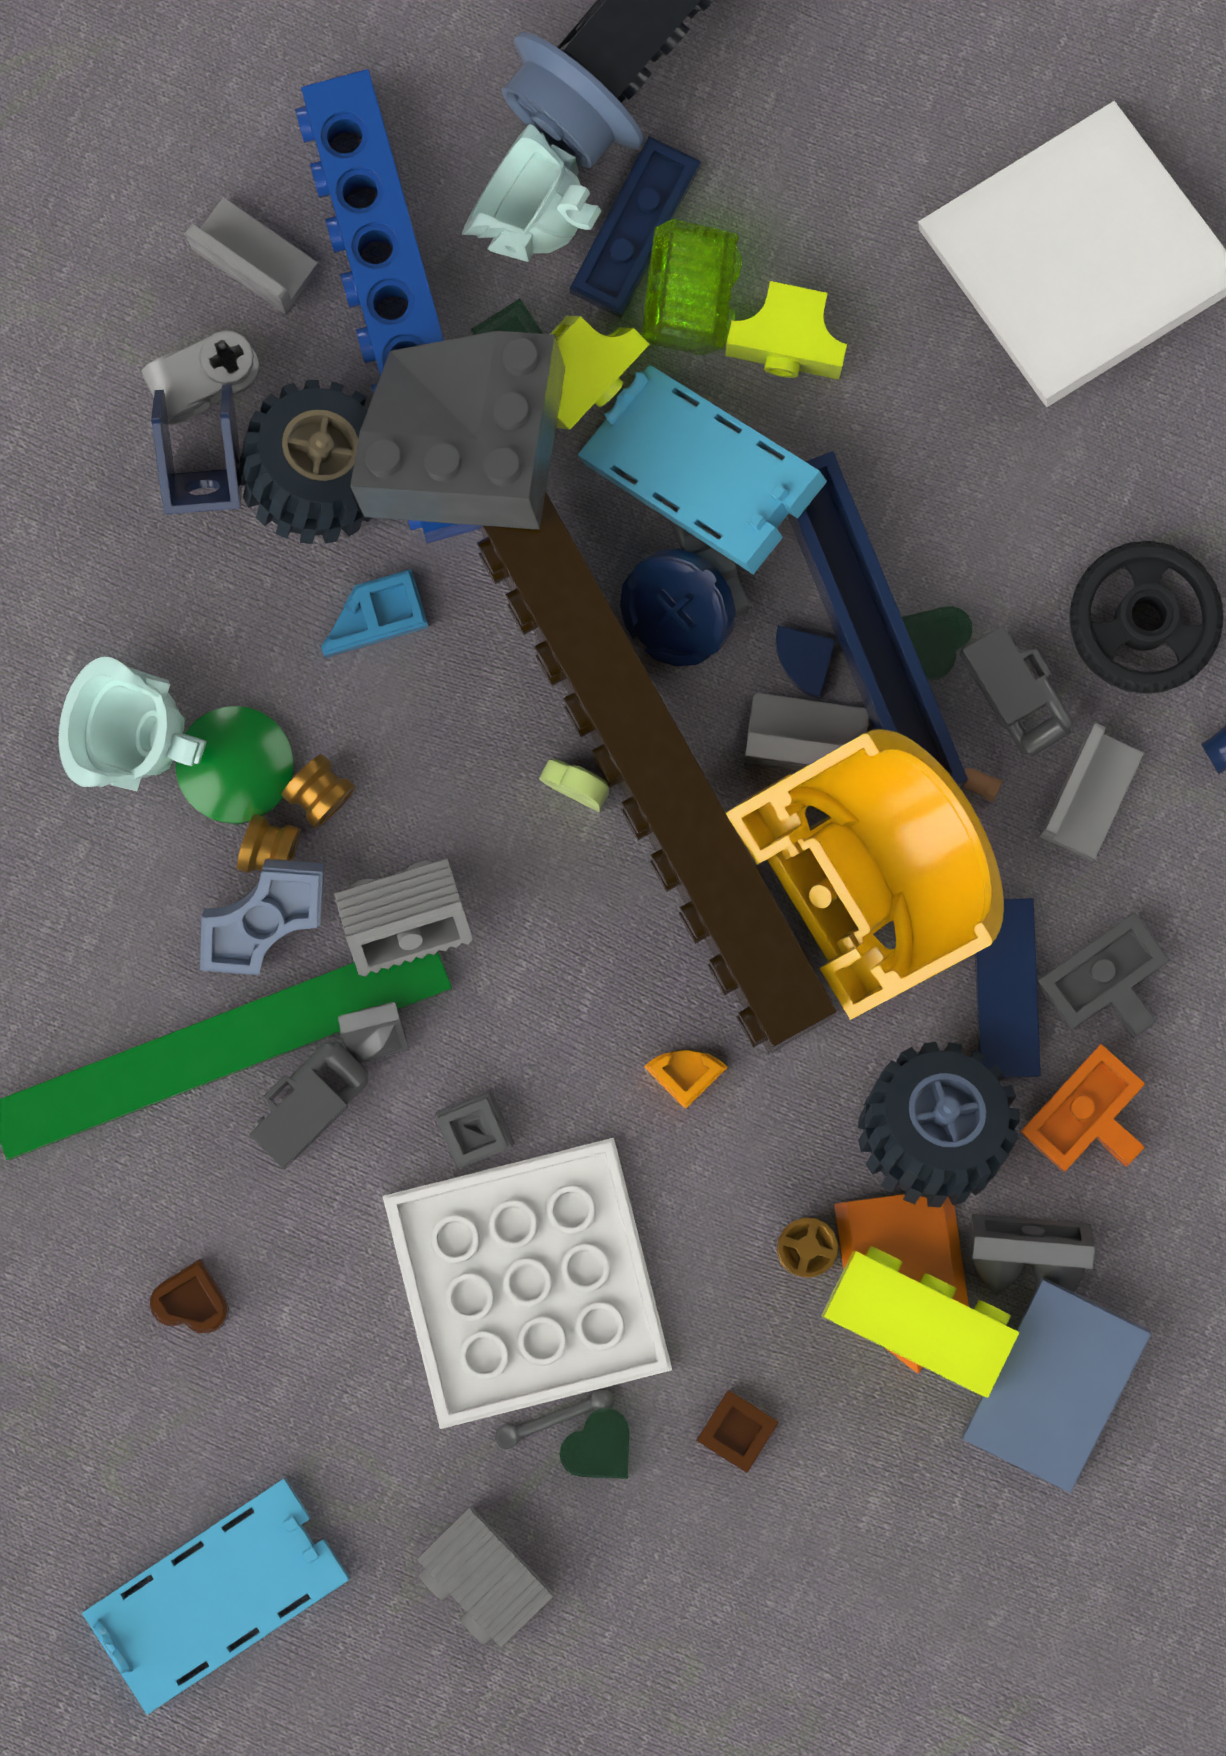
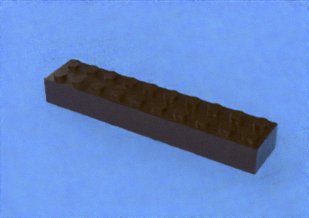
[477,493,837,1054]

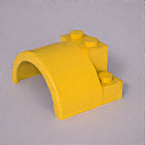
[726,729,1004,1020]

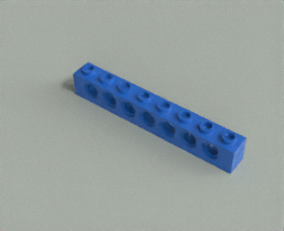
[295,69,481,544]

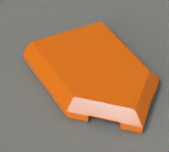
[834,1194,969,1374]

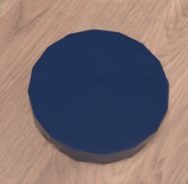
[620,549,736,666]

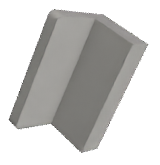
[185,197,320,315]
[744,693,869,771]
[1039,722,1144,862]

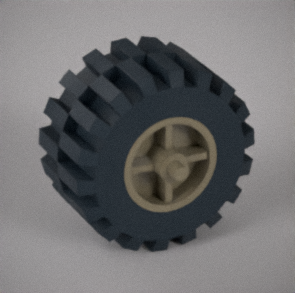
[239,380,371,544]

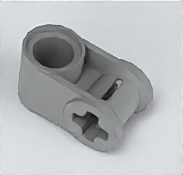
[141,330,260,426]

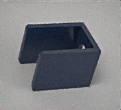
[151,384,242,515]

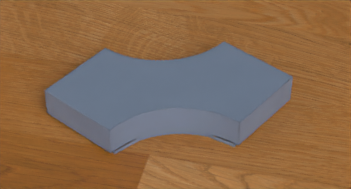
[200,859,325,975]

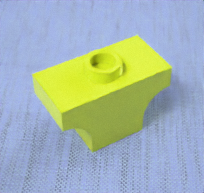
[725,281,847,380]
[550,316,650,430]

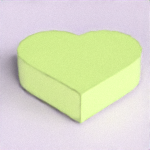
[539,758,609,813]

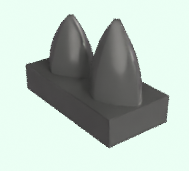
[969,1214,1095,1295]

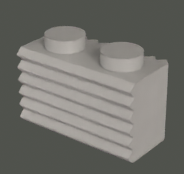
[334,858,473,976]
[417,1506,554,1647]

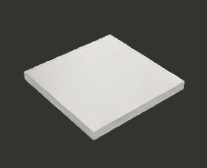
[918,101,1226,408]
[383,1138,672,1429]

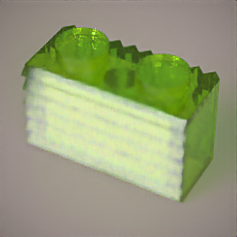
[641,219,742,355]

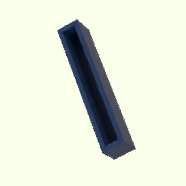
[787,451,968,789]

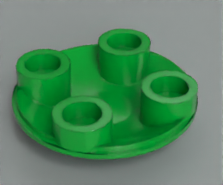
[175,706,295,825]

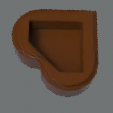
[150,1259,229,1333]

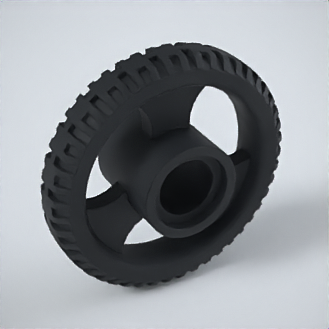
[1070,541,1224,694]

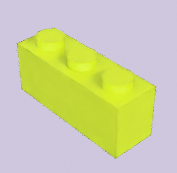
[821,1246,1020,1398]

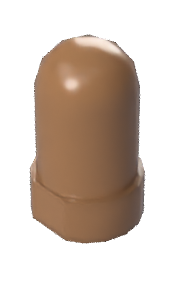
[964,768,1003,802]

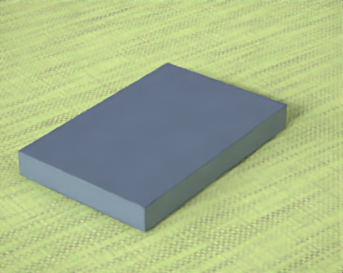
[962,1277,1151,1493]

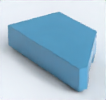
[321,569,429,658]

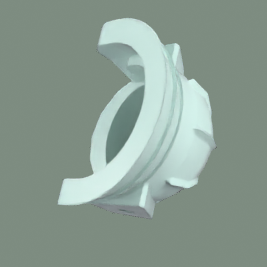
[462,124,601,262]
[58,656,207,791]

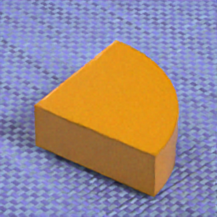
[644,1050,728,1109]

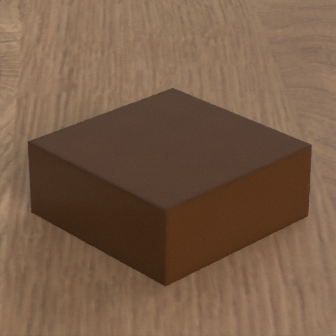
[696,1390,779,1473]

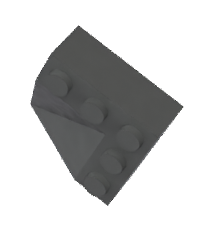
[350,331,565,530]

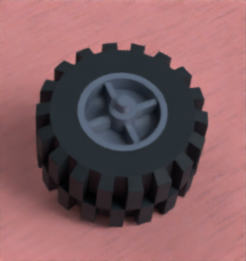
[858,1042,1020,1207]

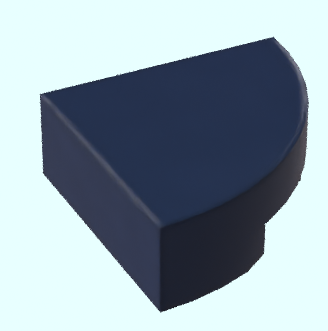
[775,625,835,699]

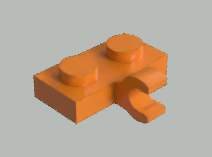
[1020,1044,1145,1173]

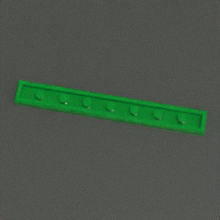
[0,951,453,1161]

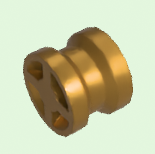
[281,754,356,829]
[236,814,301,873]
[776,1218,838,1278]

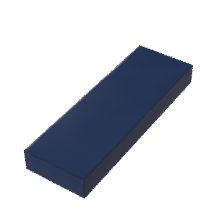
[570,136,701,319]
[975,898,1041,1078]

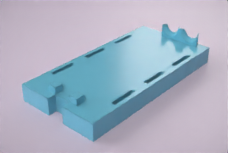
[578,365,827,575]
[82,1478,351,1715]

